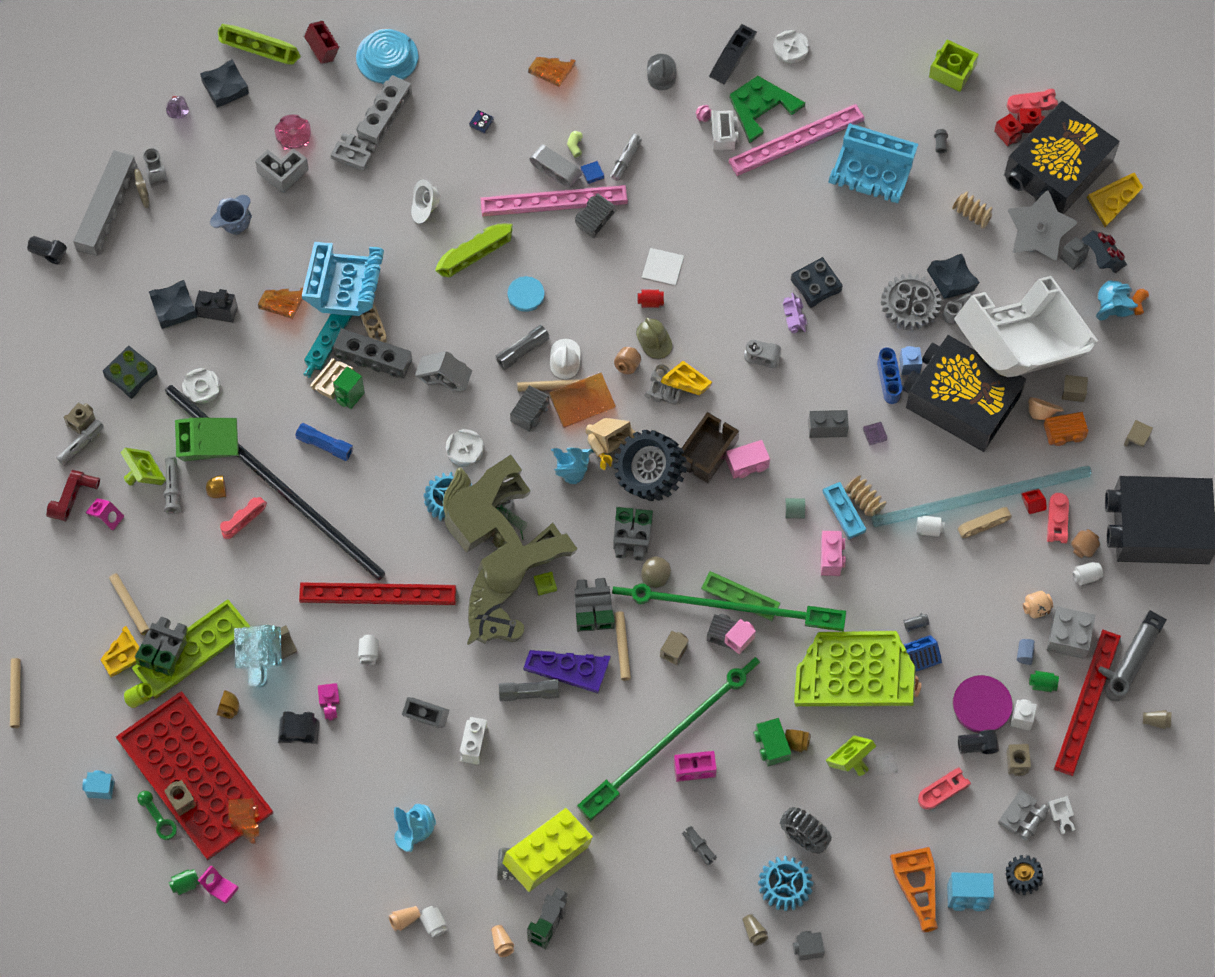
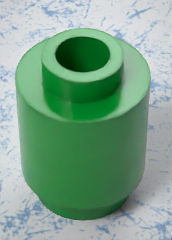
[1029,670,1059,693]
[168,869,200,895]

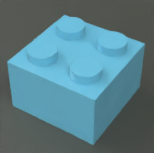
[947,872,994,912]

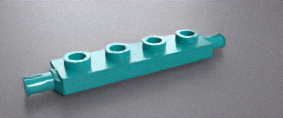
[303,314,352,378]

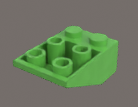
[175,418,239,462]

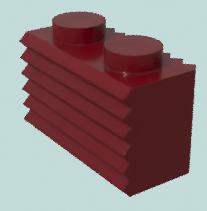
[304,21,340,64]

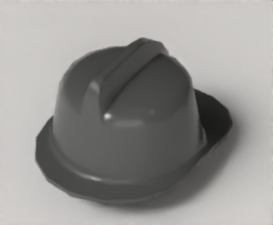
[647,54,676,90]

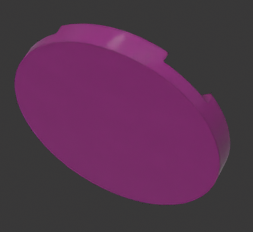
[952,675,1013,733]

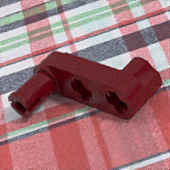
[46,470,101,522]

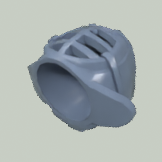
[210,195,252,235]

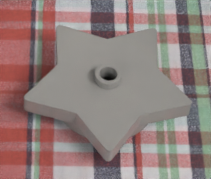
[1008,191,1077,260]

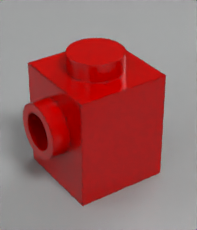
[1017,108,1045,133]
[994,113,1024,146]

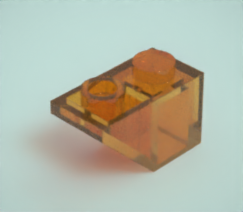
[228,798,259,844]

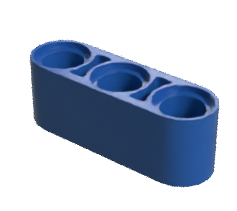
[877,347,902,404]

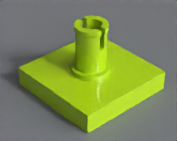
[120,448,166,486]
[825,735,877,776]

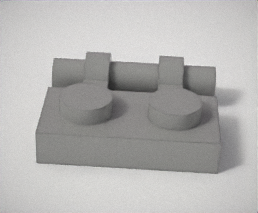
[331,133,377,171]
[998,789,1049,841]

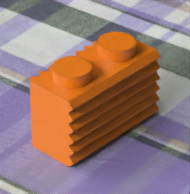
[1044,412,1089,446]

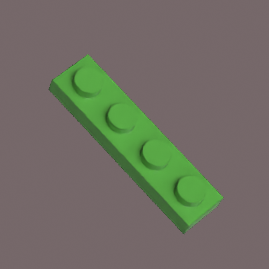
[701,571,780,621]

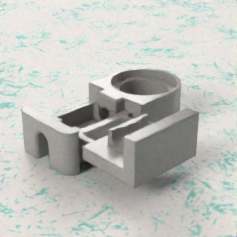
[645,364,681,404]

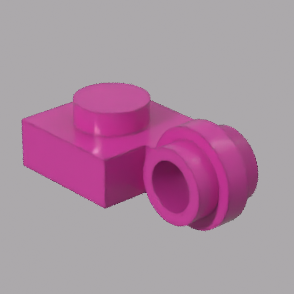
[317,683,340,721]

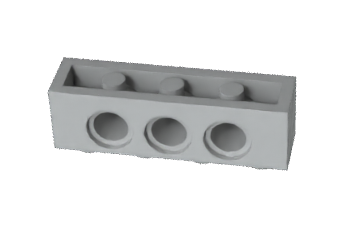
[356,75,412,148]

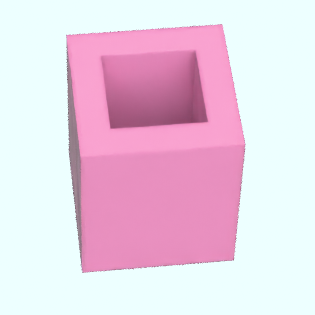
[724,619,756,655]

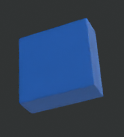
[581,161,604,184]

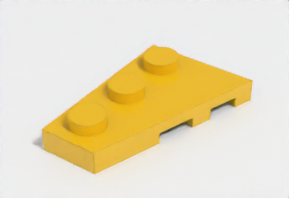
[1087,172,1143,227]

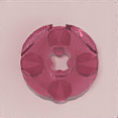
[274,114,311,149]

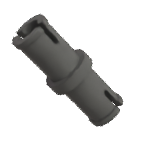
[682,826,717,865]

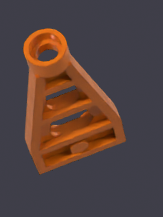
[890,847,938,932]

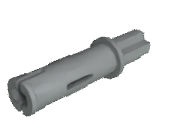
[610,134,642,181]
[56,420,104,466]

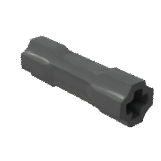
[495,325,550,370]
[499,680,559,701]

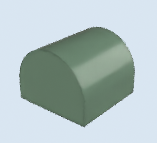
[785,498,805,519]

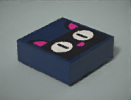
[469,110,494,134]

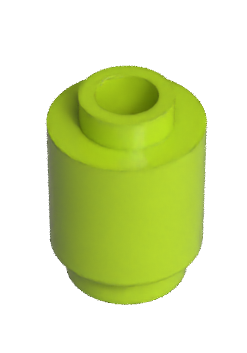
[124,683,153,708]

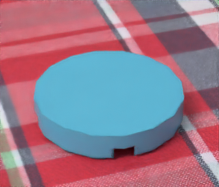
[507,276,545,312]

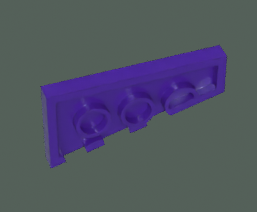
[523,650,611,694]

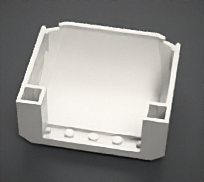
[954,276,1098,377]

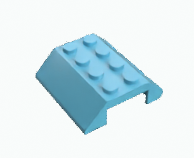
[828,123,918,204]
[302,242,384,316]

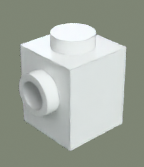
[1010,699,1037,731]

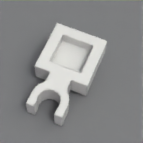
[1047,796,1075,834]

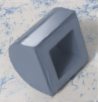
[1016,639,1035,665]

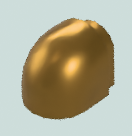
[206,475,226,498]
[216,690,240,719]
[785,729,811,752]

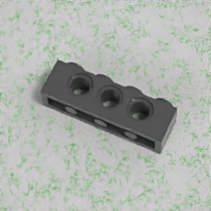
[333,328,412,378]

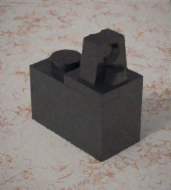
[194,289,238,323]

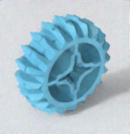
[424,472,472,522]
[758,856,813,911]

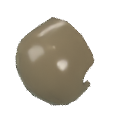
[641,556,671,588]

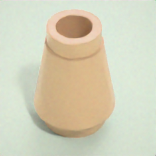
[389,906,421,931]
[491,925,515,957]

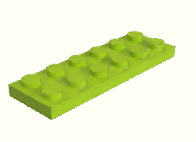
[132,599,252,699]

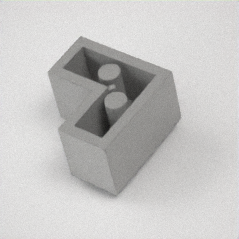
[255,148,309,193]
[415,351,473,392]

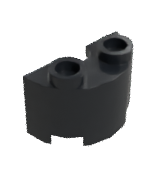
[278,711,319,744]

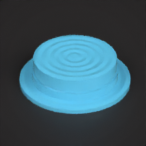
[356,29,418,84]

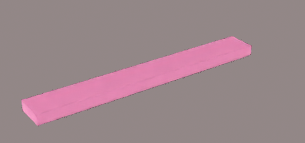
[729,104,865,176]
[480,185,628,216]

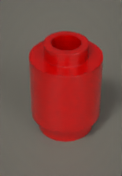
[637,289,664,308]

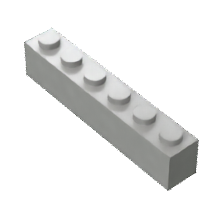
[73,150,138,256]

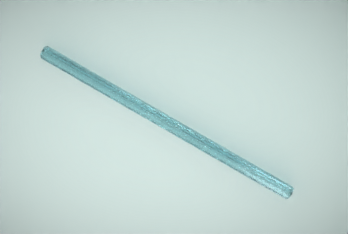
[871,465,1092,527]

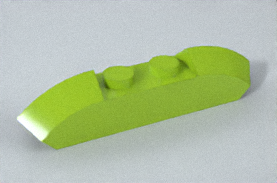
[218,24,301,65]
[435,223,513,278]

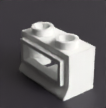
[711,110,738,150]
[460,717,488,765]

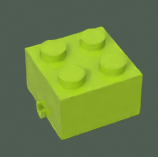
[929,39,979,92]

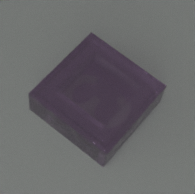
[863,422,888,446]

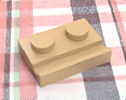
[310,358,355,400]

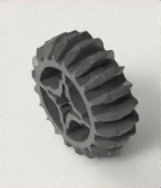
[780,807,832,854]

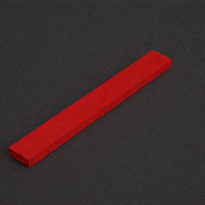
[299,582,456,605]
[1054,629,1121,777]

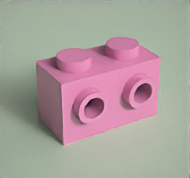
[725,440,770,479]
[820,531,846,576]

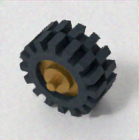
[1006,855,1044,895]

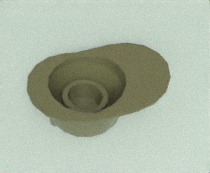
[636,318,672,359]

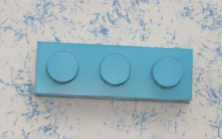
[822,482,866,540]

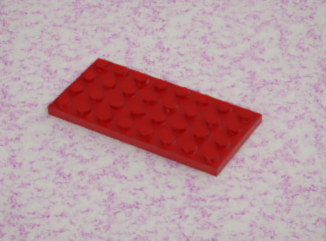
[116,691,274,861]

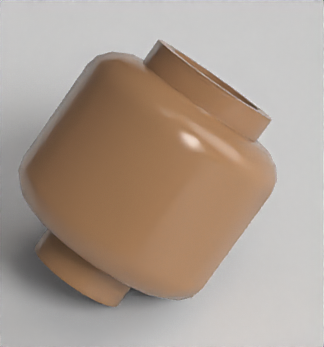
[614,347,641,375]
[1071,529,1100,559]

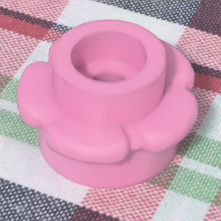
[696,105,711,122]

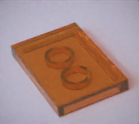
[549,372,616,428]

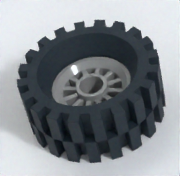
[614,429,687,501]

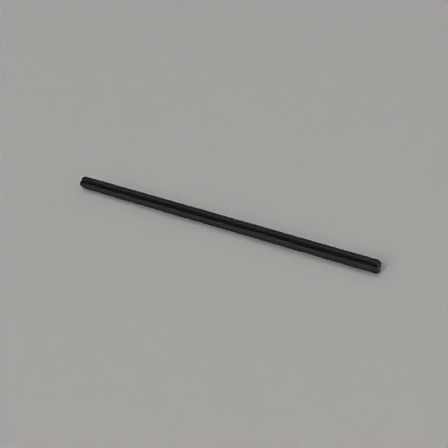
[165,385,385,580]

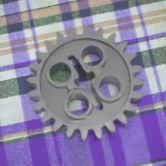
[881,273,942,331]

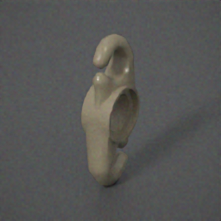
[134,169,150,209]

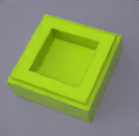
[533,571,557,596]

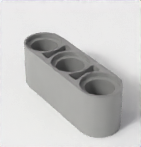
[529,145,582,188]

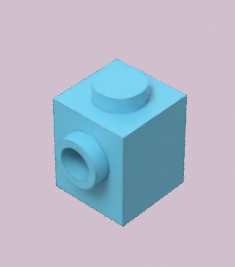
[82,770,115,799]

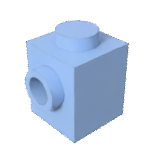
[899,346,922,375]

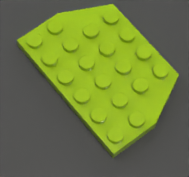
[794,631,915,707]

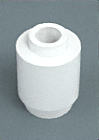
[916,516,945,537]
[1072,562,1103,585]
[358,635,379,665]
[420,906,447,938]

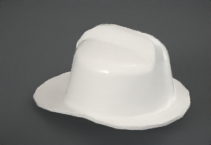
[411,179,440,224]
[550,339,580,379]

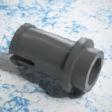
[934,129,948,153]
[903,613,930,632]

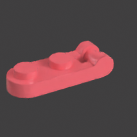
[1007,89,1058,114]
[1047,493,1069,544]
[220,497,267,539]
[918,767,971,810]

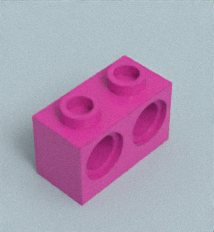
[673,751,717,782]

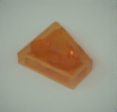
[528,57,576,87]
[258,288,303,319]

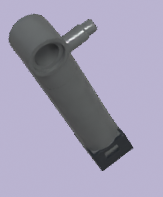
[1098,610,1167,702]

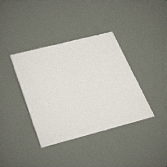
[642,248,684,285]

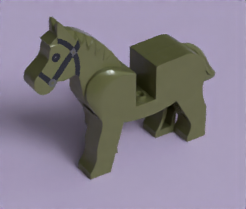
[443,455,577,645]

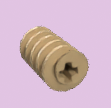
[952,191,993,229]
[845,475,887,517]

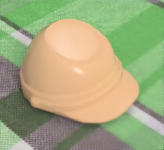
[1028,397,1064,420]

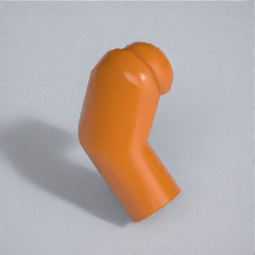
[1132,289,1149,315]

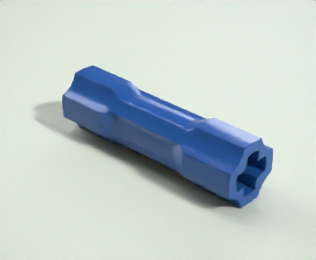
[295,423,353,461]

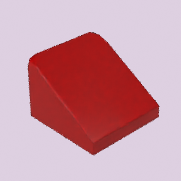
[1021,489,1047,514]

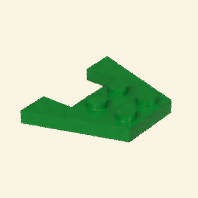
[730,76,806,143]

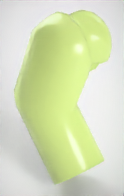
[567,131,583,158]

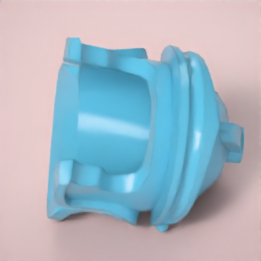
[1096,280,1138,321]
[551,447,594,484]
[394,804,436,852]

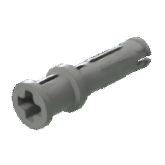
[164,457,182,514]

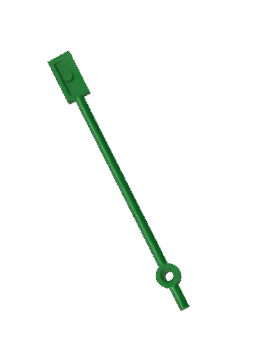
[612,583,847,632]
[577,657,760,822]

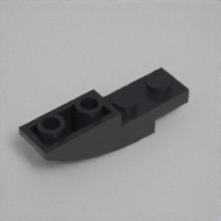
[709,24,757,85]

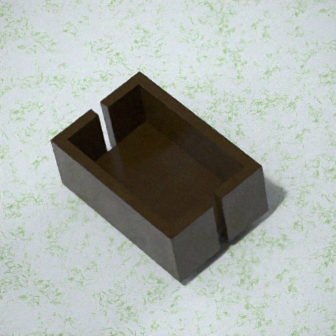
[682,412,739,483]

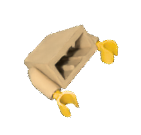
[586,418,635,470]

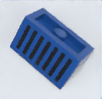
[904,635,942,672]

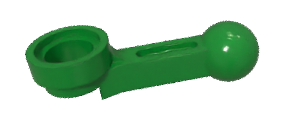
[137,790,177,840]

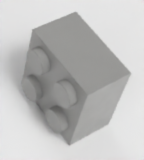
[1047,606,1096,659]

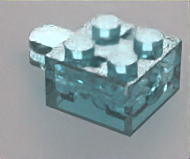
[234,625,282,687]

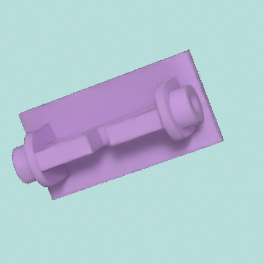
[783,293,807,333]

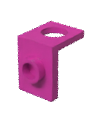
[86,498,124,530]
[198,865,239,904]

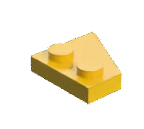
[661,361,712,396]
[100,626,139,678]

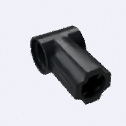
[27,236,67,264]
[958,729,999,754]

